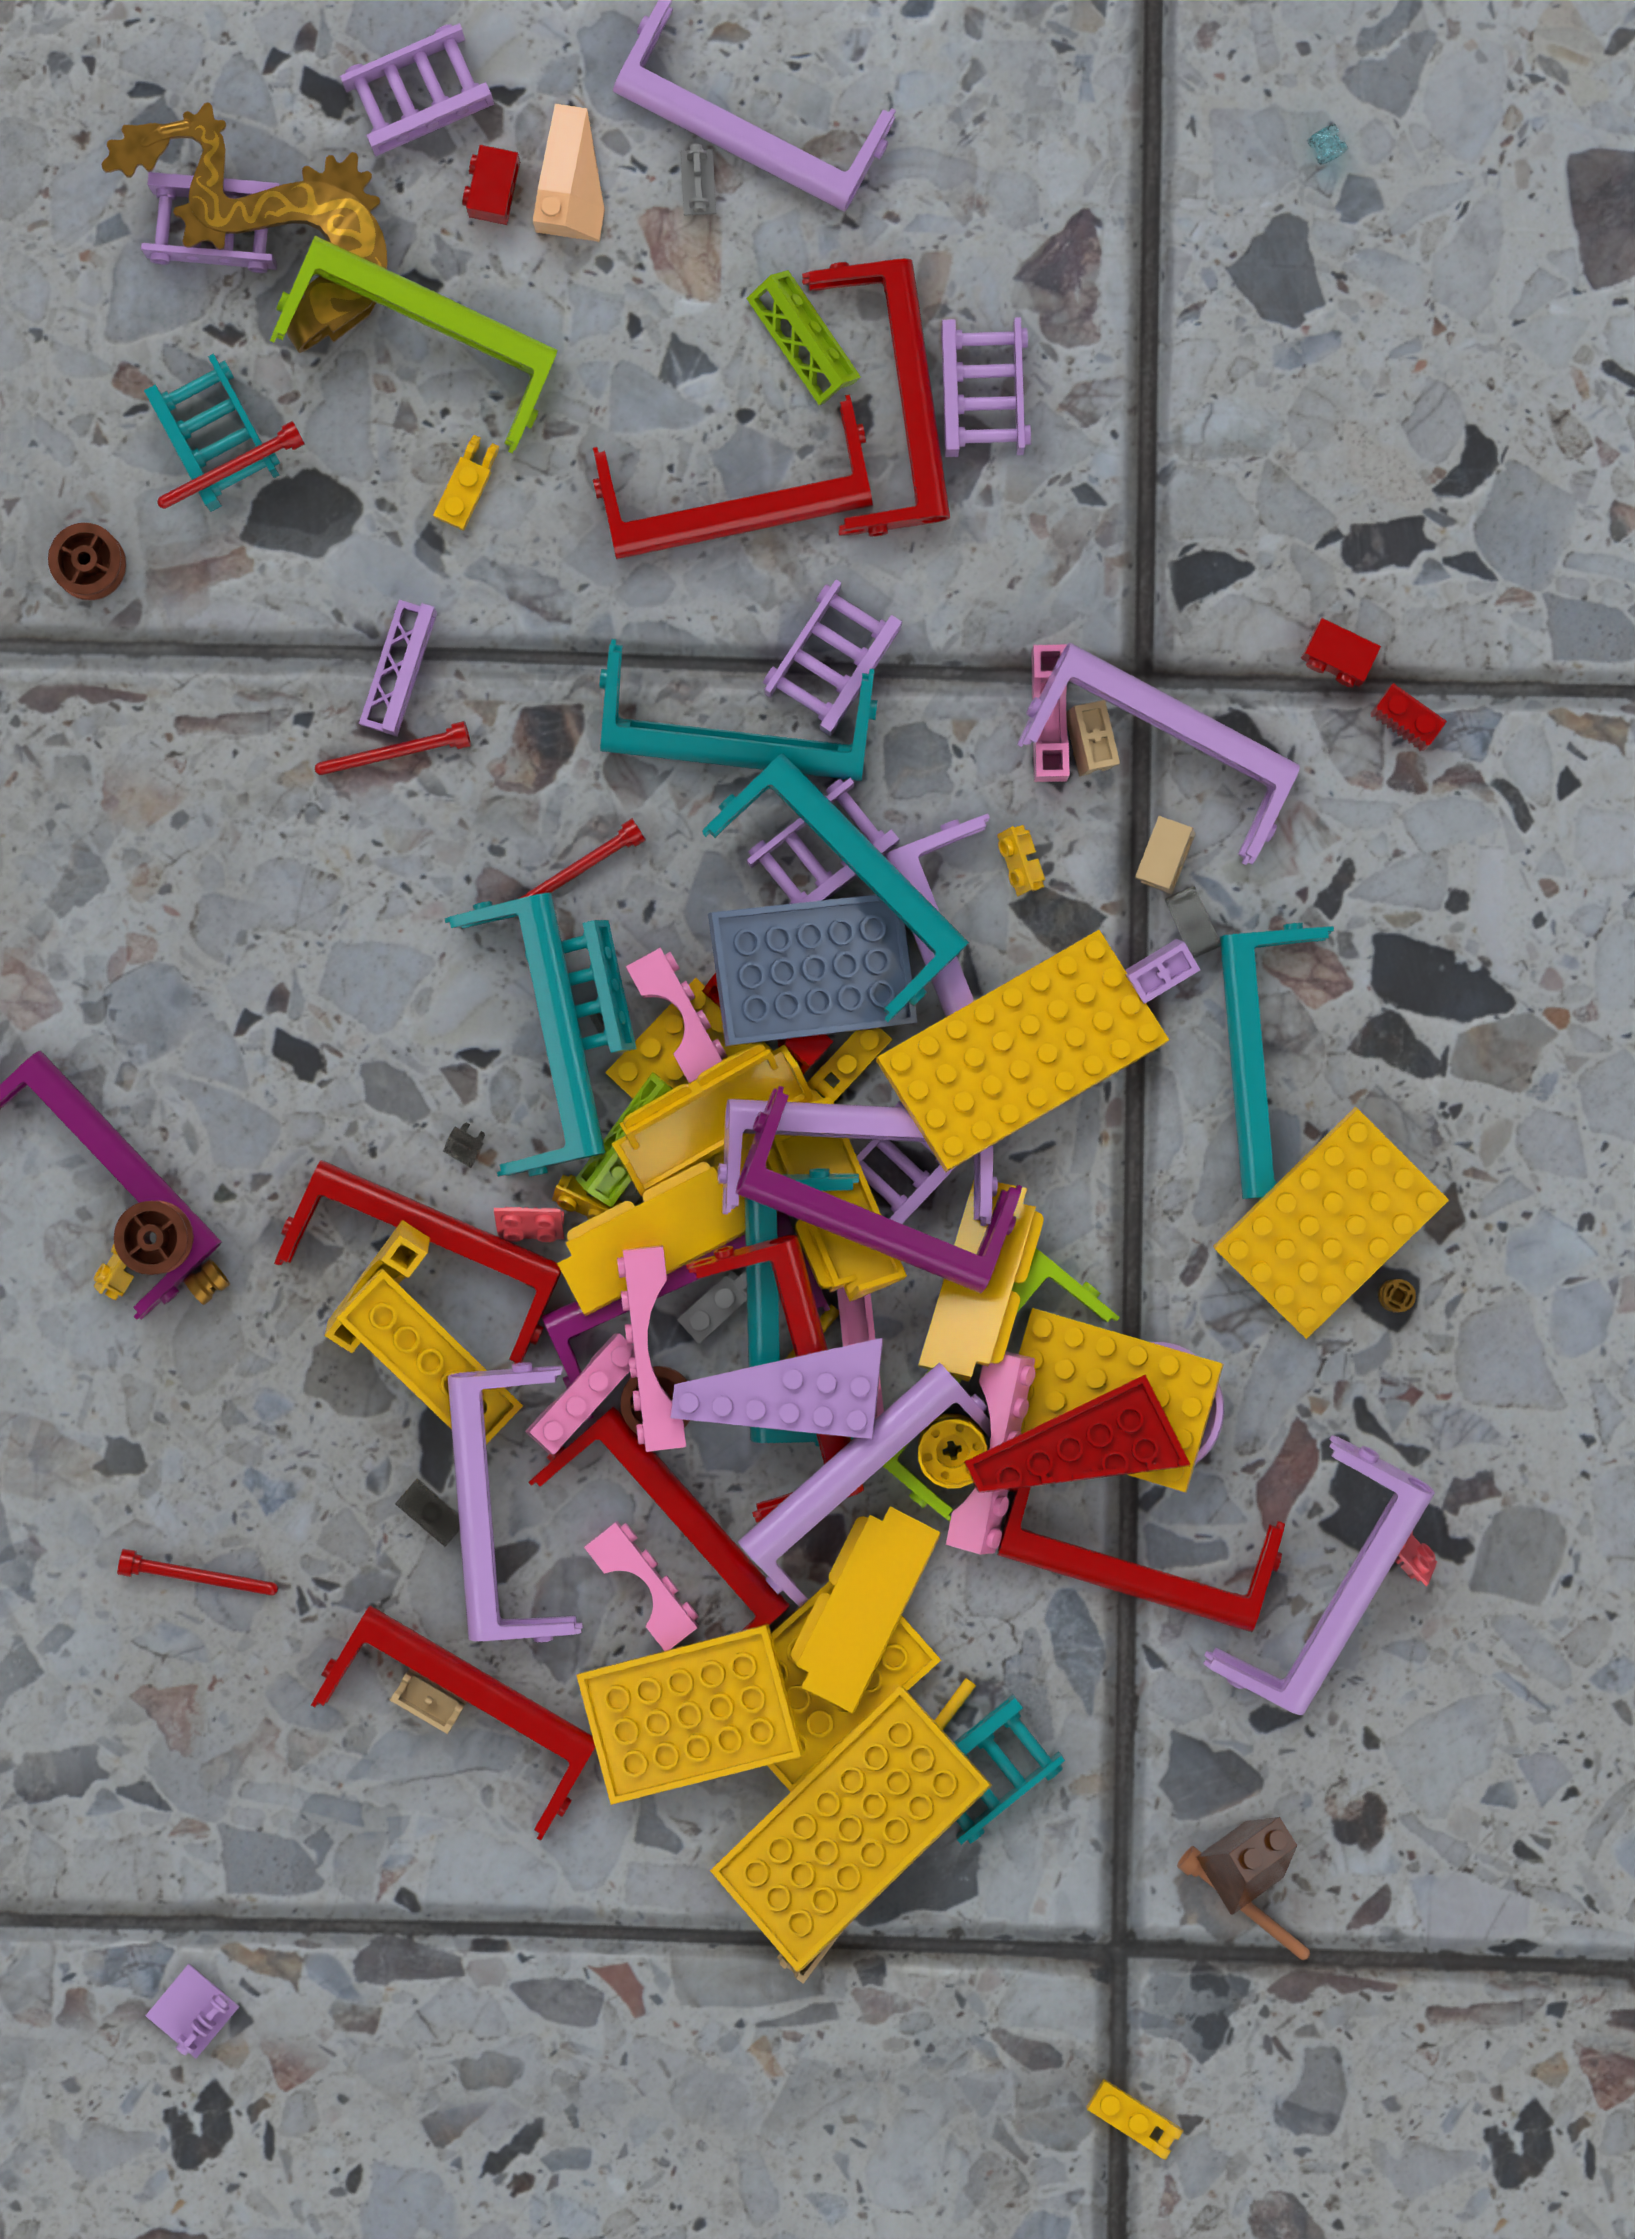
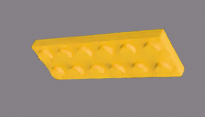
[334,1269,523,1445]

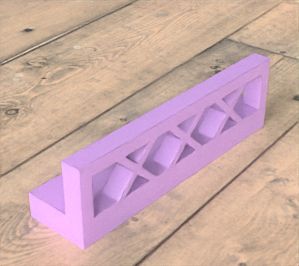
[359,600,437,737]

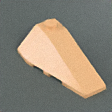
[533,104,605,242]

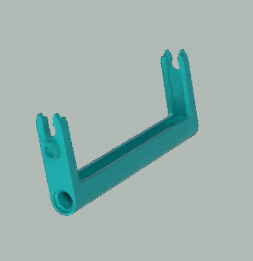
[599,639,878,781]
[702,753,969,1023]
[444,893,605,1177]
[1220,923,1334,1199]
[745,1168,859,1447]

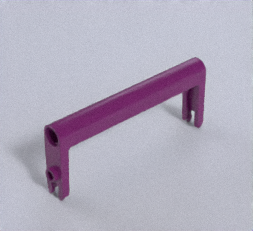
[0,1050,222,1320]
[736,1086,1022,1293]
[542,1211,830,1420]

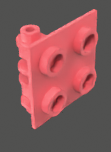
[494,1207,564,1242]
[1395,1531,1437,1586]

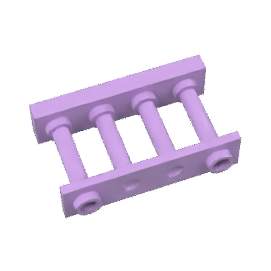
[340,23,494,157]
[141,172,280,273]
[941,317,1031,457]
[763,580,902,737]
[747,778,900,904]
[857,1101,955,1224]

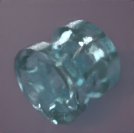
[1307,124,1348,165]

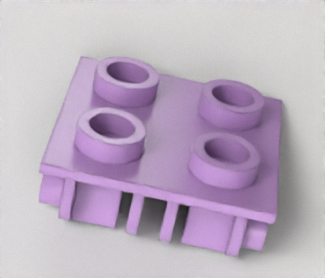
[145,1964,240,2059]

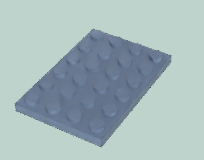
[708,895,918,1046]

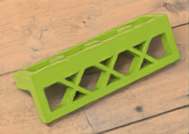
[746,270,861,405]
[575,1072,673,1208]

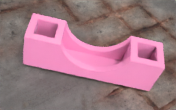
[1031,644,1070,782]
[626,947,727,1083]
[525,1333,635,1455]
[584,1521,699,1651]

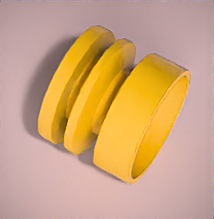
[918,1413,987,1489]

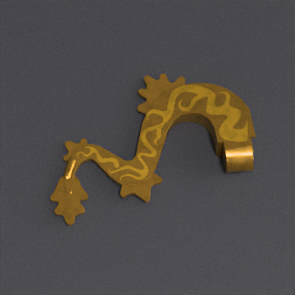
[101,103,388,353]

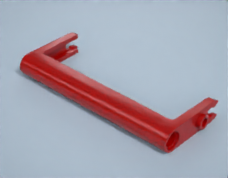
[802,258,950,537]
[593,394,873,559]
[274,1160,562,1364]
[686,1235,864,1523]
[528,1406,790,1631]
[997,1487,1285,1632]
[311,1605,595,1841]

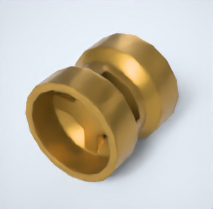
[184,1259,230,1305]
[1378,1279,1416,1312]

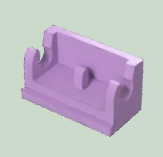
[1125,939,1200,1004]

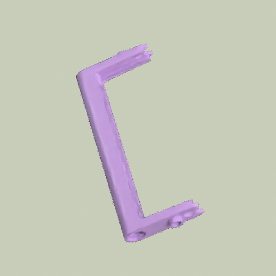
[613,0,896,212]
[1017,643,1300,865]
[884,814,990,1017]
[718,1099,998,1226]
[447,1362,583,1642]
[738,1362,991,1607]
[1203,1435,1435,1715]

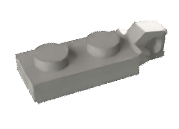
[677,1270,747,1344]

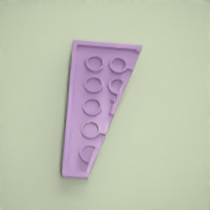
[671,1338,883,1439]

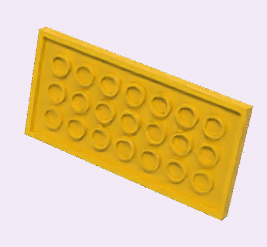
[876,930,1169,1173]
[710,1686,992,1972]

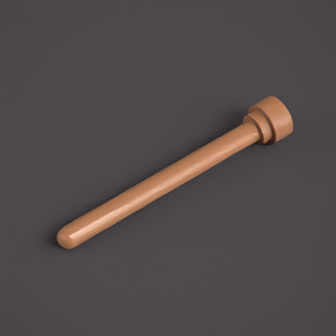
[1177,1846,1310,1960]

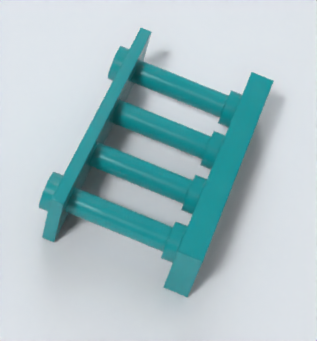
[144,353,280,512]
[525,920,637,1053]
[954,1694,1065,1845]

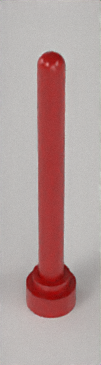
[157,421,305,509]
[315,721,471,775]
[518,818,646,899]
[117,1549,278,1596]

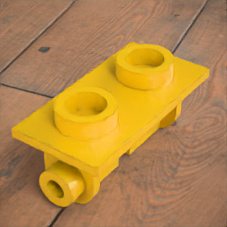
[997,825,1046,897]
[552,1174,622,1220]
[94,1244,134,1301]

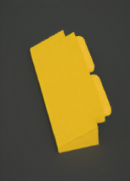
[611,1042,813,1197]
[767,1096,907,1302]
[557,1162,745,1316]
[918,1179,1044,1382]
[791,1506,942,1714]

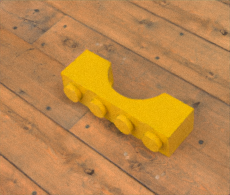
[324,1220,430,1353]

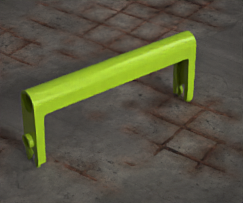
[270,236,558,453]
[883,1248,1120,1522]

